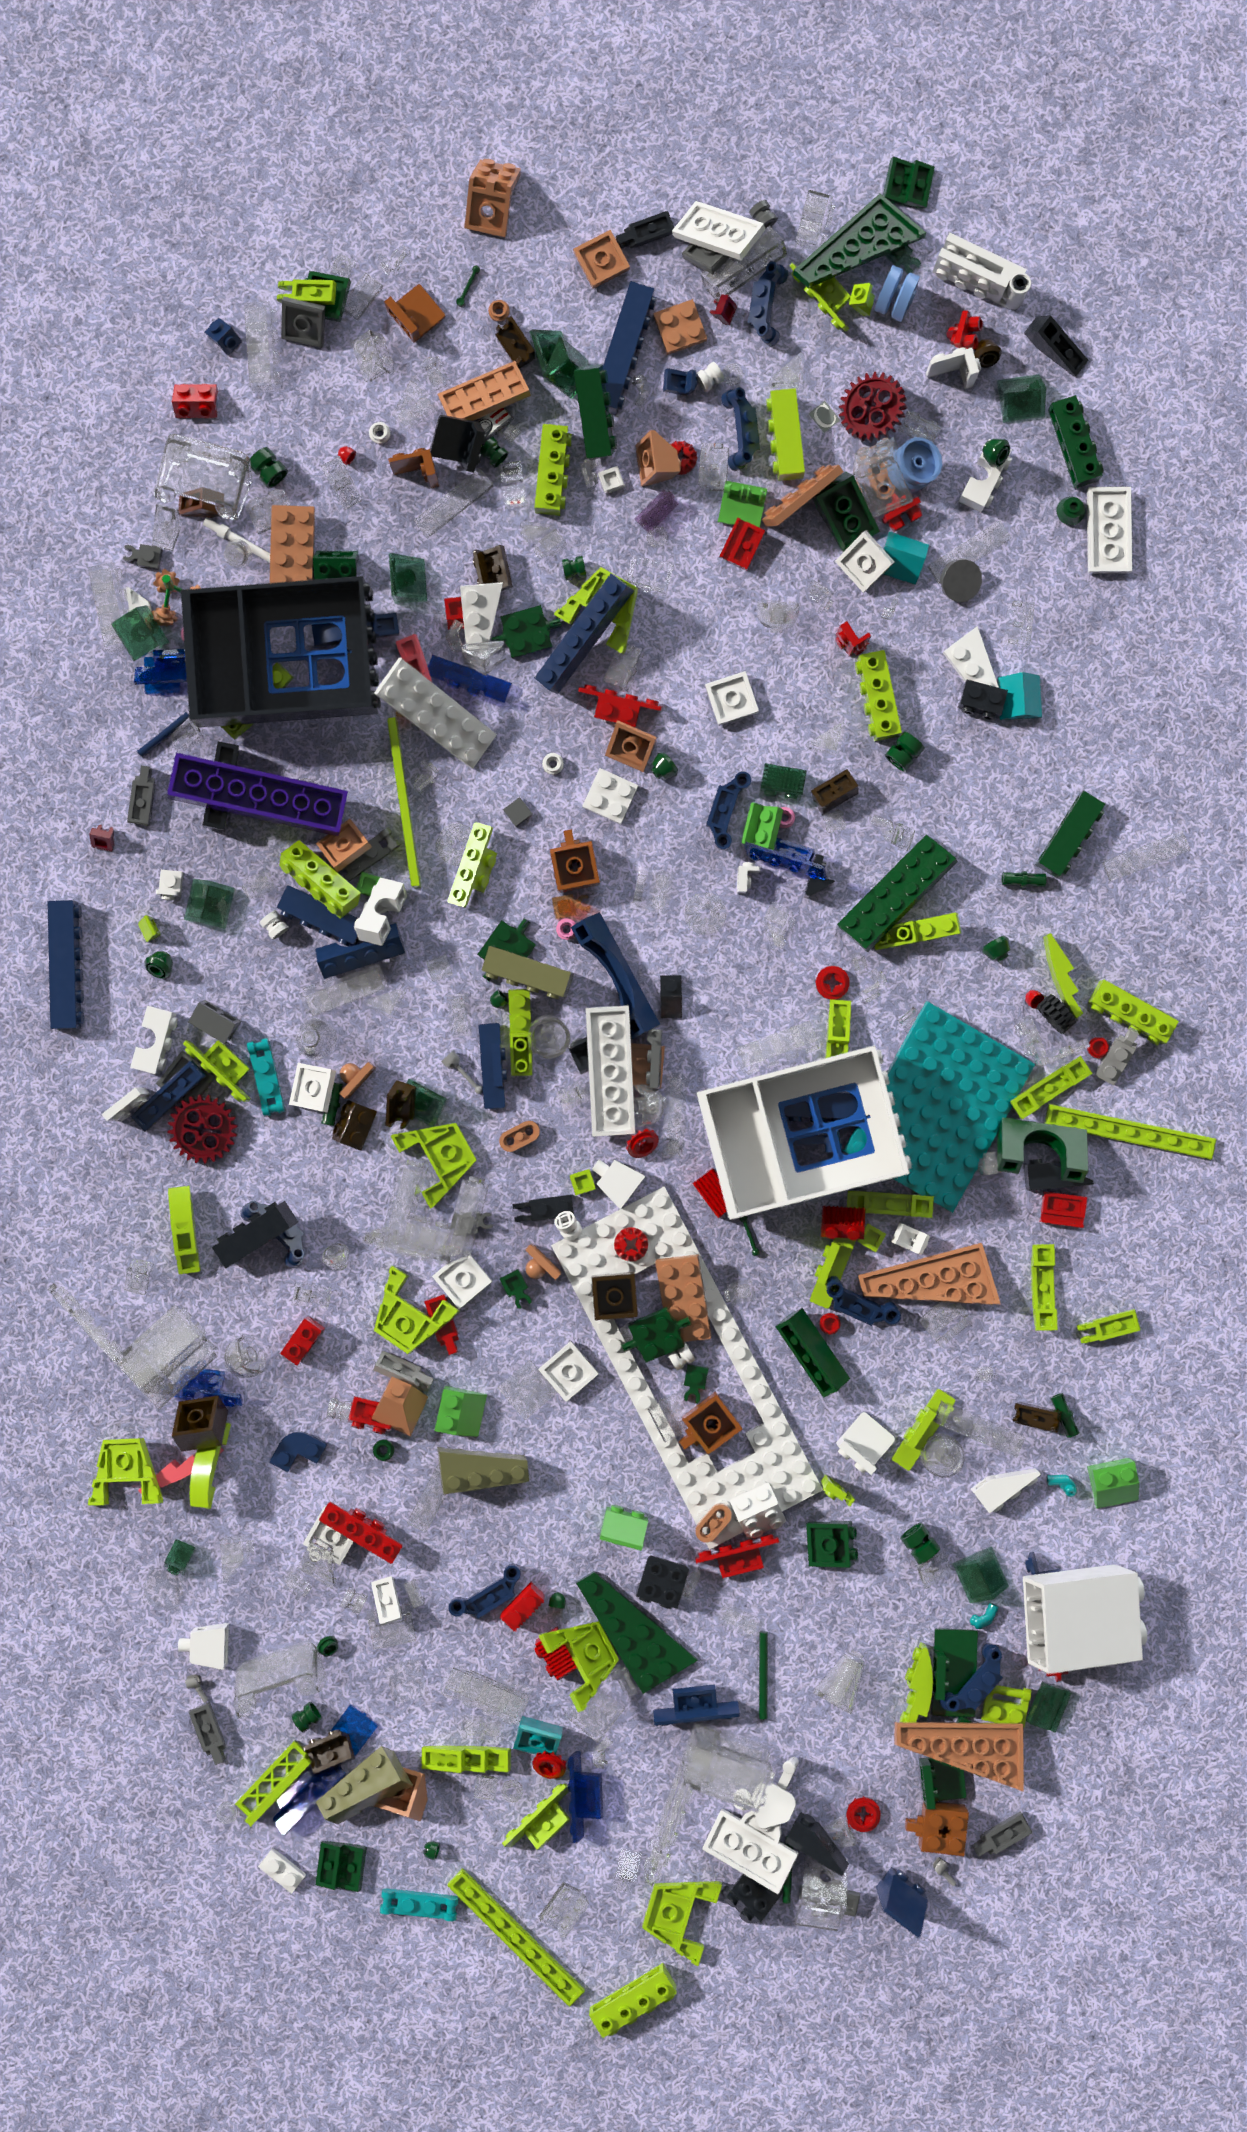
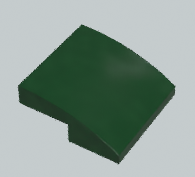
[883,156,935,209]
[315,1841,367,1892]

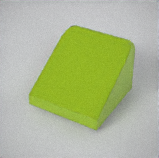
[138,915,161,942]

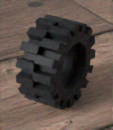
[1037,994,1076,1034]

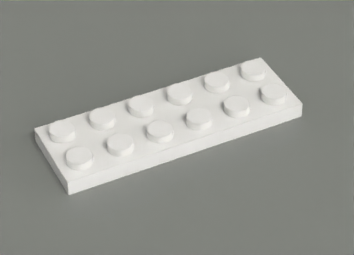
[374,658,497,769]
[585,1006,635,1137]

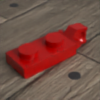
[424,1294,459,1355]

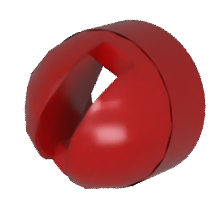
[338,446,356,466]
[1025,990,1044,1009]

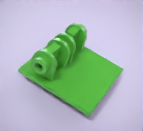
[718,481,767,528]

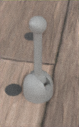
[441,1050,483,1094]

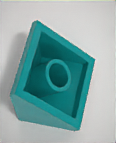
[883,531,929,585]
[997,672,1042,720]
[513,1716,563,1755]

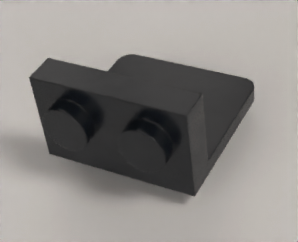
[430,415,486,473]
[636,1555,689,1609]
[721,1874,783,1924]

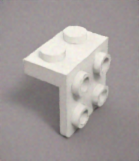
[926,347,981,389]
[836,1412,895,1475]
[730,1482,786,1539]

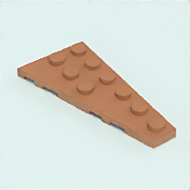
[858,1243,1001,1305]
[894,1722,1024,1792]

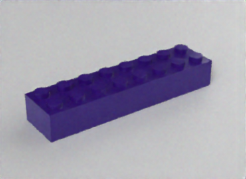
[167,752,348,836]

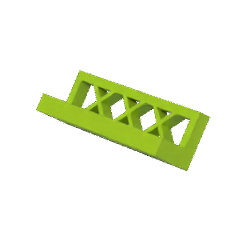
[235,1740,311,1827]

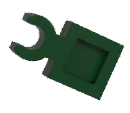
[499,1268,532,1309]
[684,1364,709,1404]

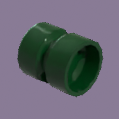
[248,447,288,489]
[885,731,925,772]
[900,1523,940,1564]

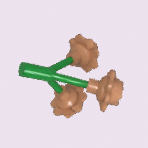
[152,569,201,627]

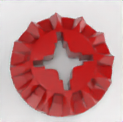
[670,440,697,475]
[815,966,850,1000]
[626,1128,659,1158]
[614,1227,648,1262]
[532,1750,567,1779]
[846,1796,881,1832]

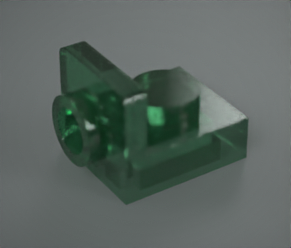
[164,1539,196,1576]

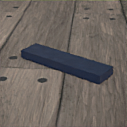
[131,1060,207,1132]

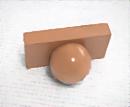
[339,1062,376,1099]
[525,1243,561,1280]

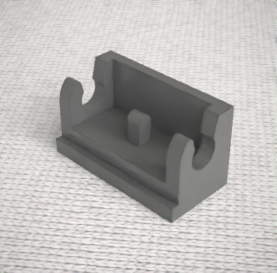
[188,1000,241,1044]

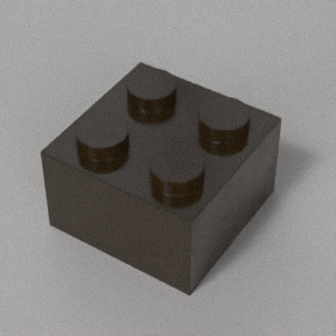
[591,1272,638,1320]
[171,1395,228,1452]

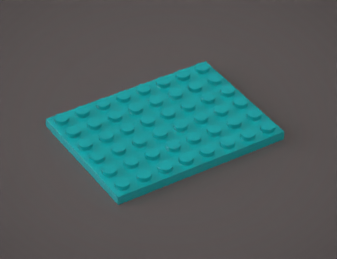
[843,1001,1035,1213]

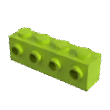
[766,388,805,481]
[534,424,572,516]
[855,650,902,742]
[279,840,361,919]
[1087,979,1179,1046]
[589,1963,677,2039]

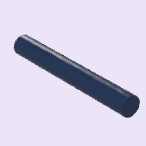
[137,712,189,758]

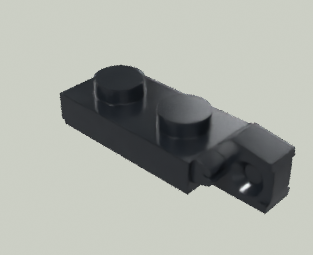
[616,211,674,248]

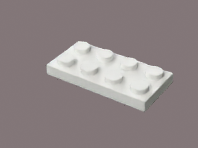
[672,201,765,261]
[1087,487,1132,574]

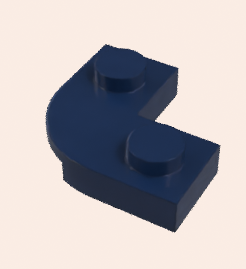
[269,1431,327,1473]

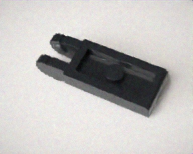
[512,1194,574,1222]

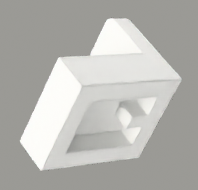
[737,862,760,894]
[156,870,183,901]

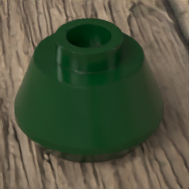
[982,438,1010,468]
[1056,496,1085,525]
[651,752,678,780]
[982,935,1010,962]
[144,951,173,979]

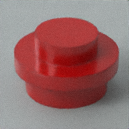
[1087,1037,1109,1058]
[819,1313,841,1335]

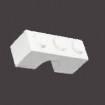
[958,439,1012,512]
[354,878,407,946]
[130,1006,178,1075]

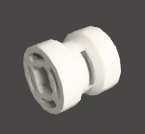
[696,362,724,392]
[259,910,289,940]
[555,1211,582,1241]
[667,1342,696,1371]

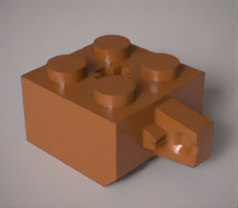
[550,829,600,893]
[679,1391,742,1454]
[905,1801,969,1856]

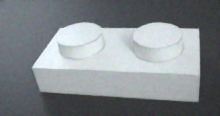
[371,1576,402,1626]
[258,1848,306,1894]

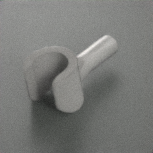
[185,1674,208,1703]
[933,1857,956,1886]

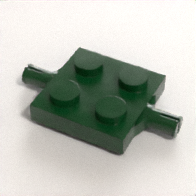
[490,605,562,658]
[477,918,536,982]
[621,1307,692,1363]

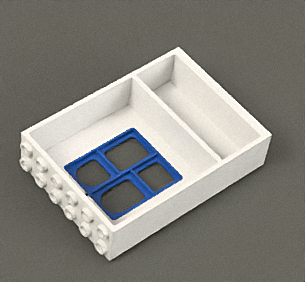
[696,1046,912,1220]

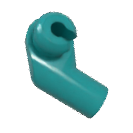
[1047,1474,1077,1497]

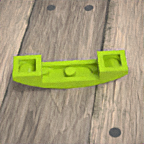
[1010,1056,1092,1120]
[847,1190,934,1218]
[1031,1244,1058,1331]
[190,1423,231,1509]

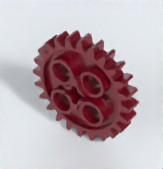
[838,372,908,443]
[167,1094,238,1164]

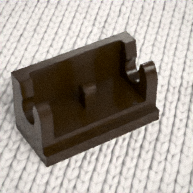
[495,316,535,369]
[811,769,859,815]
[385,1080,416,1129]
[1013,1402,1062,1433]

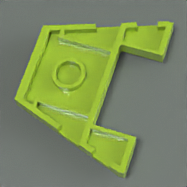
[554,567,638,655]
[391,1123,477,1209]
[374,1265,460,1354]
[88,1438,163,1506]
[539,1621,619,1712]
[642,1881,722,1966]

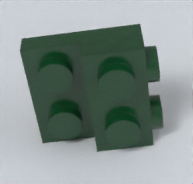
[305,270,351,322]
[806,1520,858,1568]

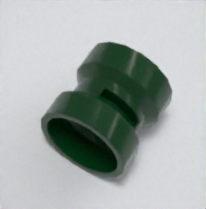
[480,437,509,468]
[562,556,586,581]
[291,1702,322,1733]

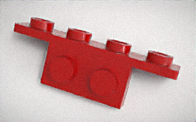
[578,684,663,727]
[319,1502,403,1564]
[695,1534,779,1578]

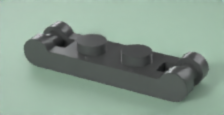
[330,827,401,882]

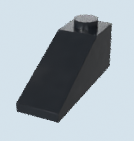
[1024,315,1089,377]
[1023,1159,1094,1190]
[785,1812,849,1877]

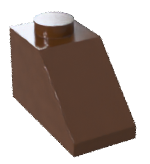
[178,487,225,518]

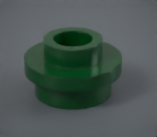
[373,1439,394,1461]
[317,1636,338,1657]

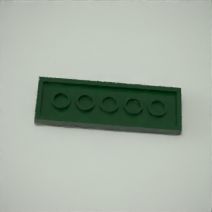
[837,834,958,952]

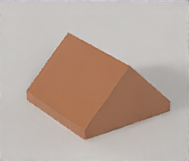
[605,720,657,772]

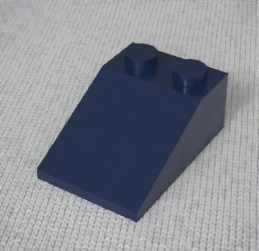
[876,1867,928,1939]

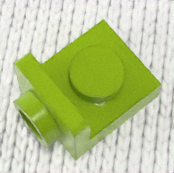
[849,283,875,316]

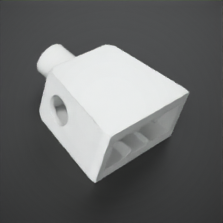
[592,1159,645,1209]
[178,1623,229,1669]

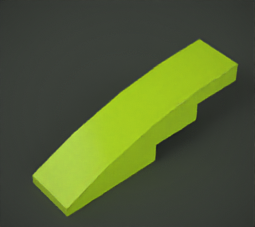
[1043,933,1084,1019]
[825,999,851,1059]
[421,1745,511,1773]

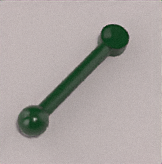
[456,265,480,307]
[739,1215,760,1256]

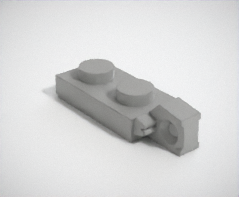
[1095,1027,1139,1085]
[373,1351,434,1392]

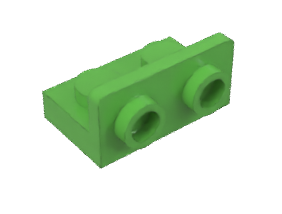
[742,802,784,851]

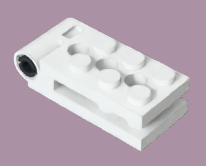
[933,232,1031,310]

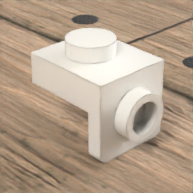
[891,1222,930,1255]

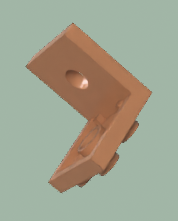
[464,159,521,237]

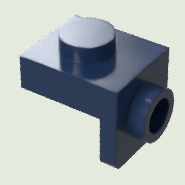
[204,317,242,356]
[663,368,698,396]

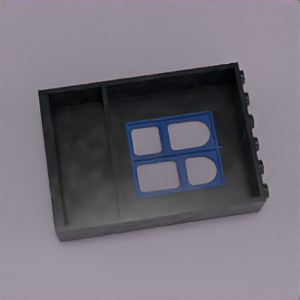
[181,576,381,728]

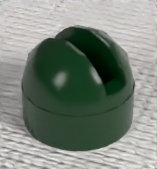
[490,989,508,1008]
[548,1592,566,1609]
[423,1841,440,1861]

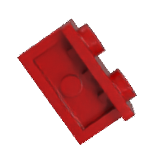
[172,384,218,418]
[835,621,871,656]
[347,1396,392,1435]

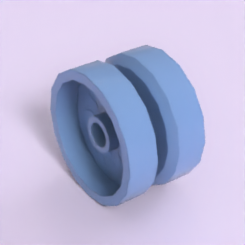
[874,265,920,322]
[887,437,943,493]

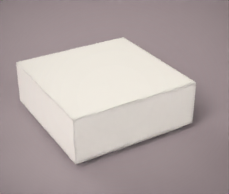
[598,466,625,494]

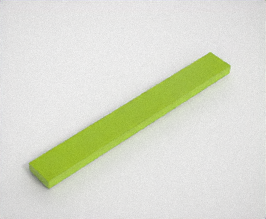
[387,717,422,889]
[1044,1104,1216,1160]
[447,1868,585,2007]

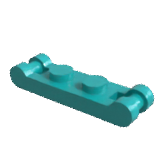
[247,1038,285,1117]
[380,1888,459,1922]

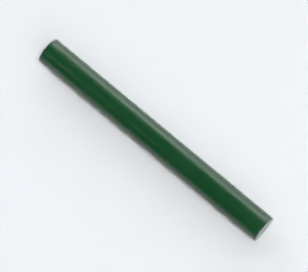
[759,1631,768,1720]

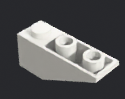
[971,1468,1041,1513]

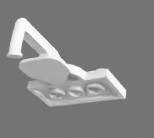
[702,1757,799,1894]

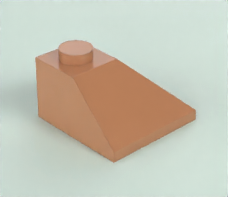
[635,430,681,487]
[372,1376,428,1437]
[374,1768,428,1822]

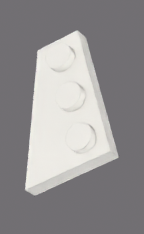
[460,582,503,651]
[943,626,999,688]

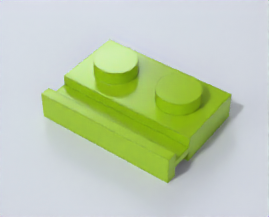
[821,1474,855,1507]

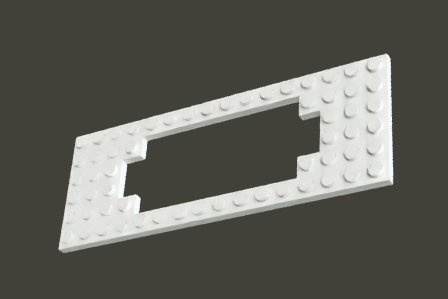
[551,1186,823,1550]

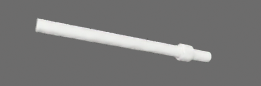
[203,518,314,580]

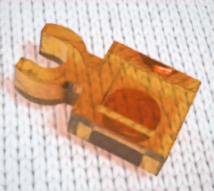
[552,894,590,919]

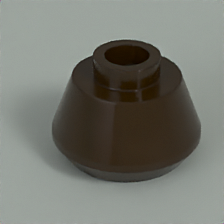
[974,339,1002,368]

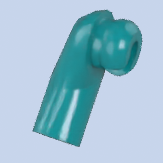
[970,1603,999,1629]

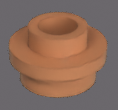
[488,300,510,322]

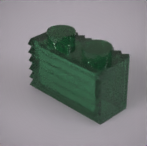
[760,763,807,801]

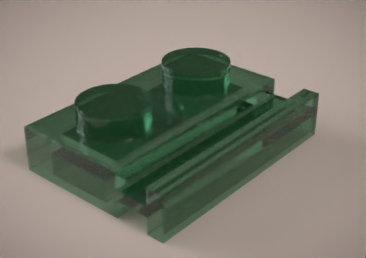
[1026,1681,1072,1733]

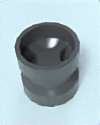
[749,200,778,230]

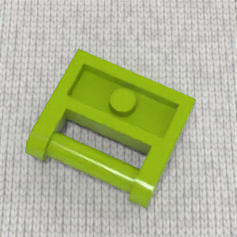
[981,1685,1031,1728]

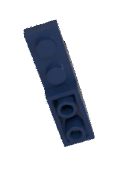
[311,613,400,647]

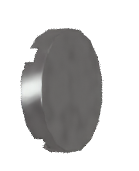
[940,558,982,602]

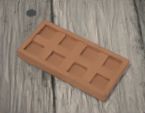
[438,361,531,421]
[761,465,844,527]
[270,505,315,583]
[655,1254,712,1342]

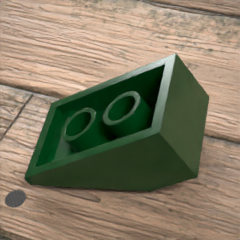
[812,472,880,552]

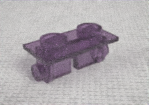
[634,489,679,534]

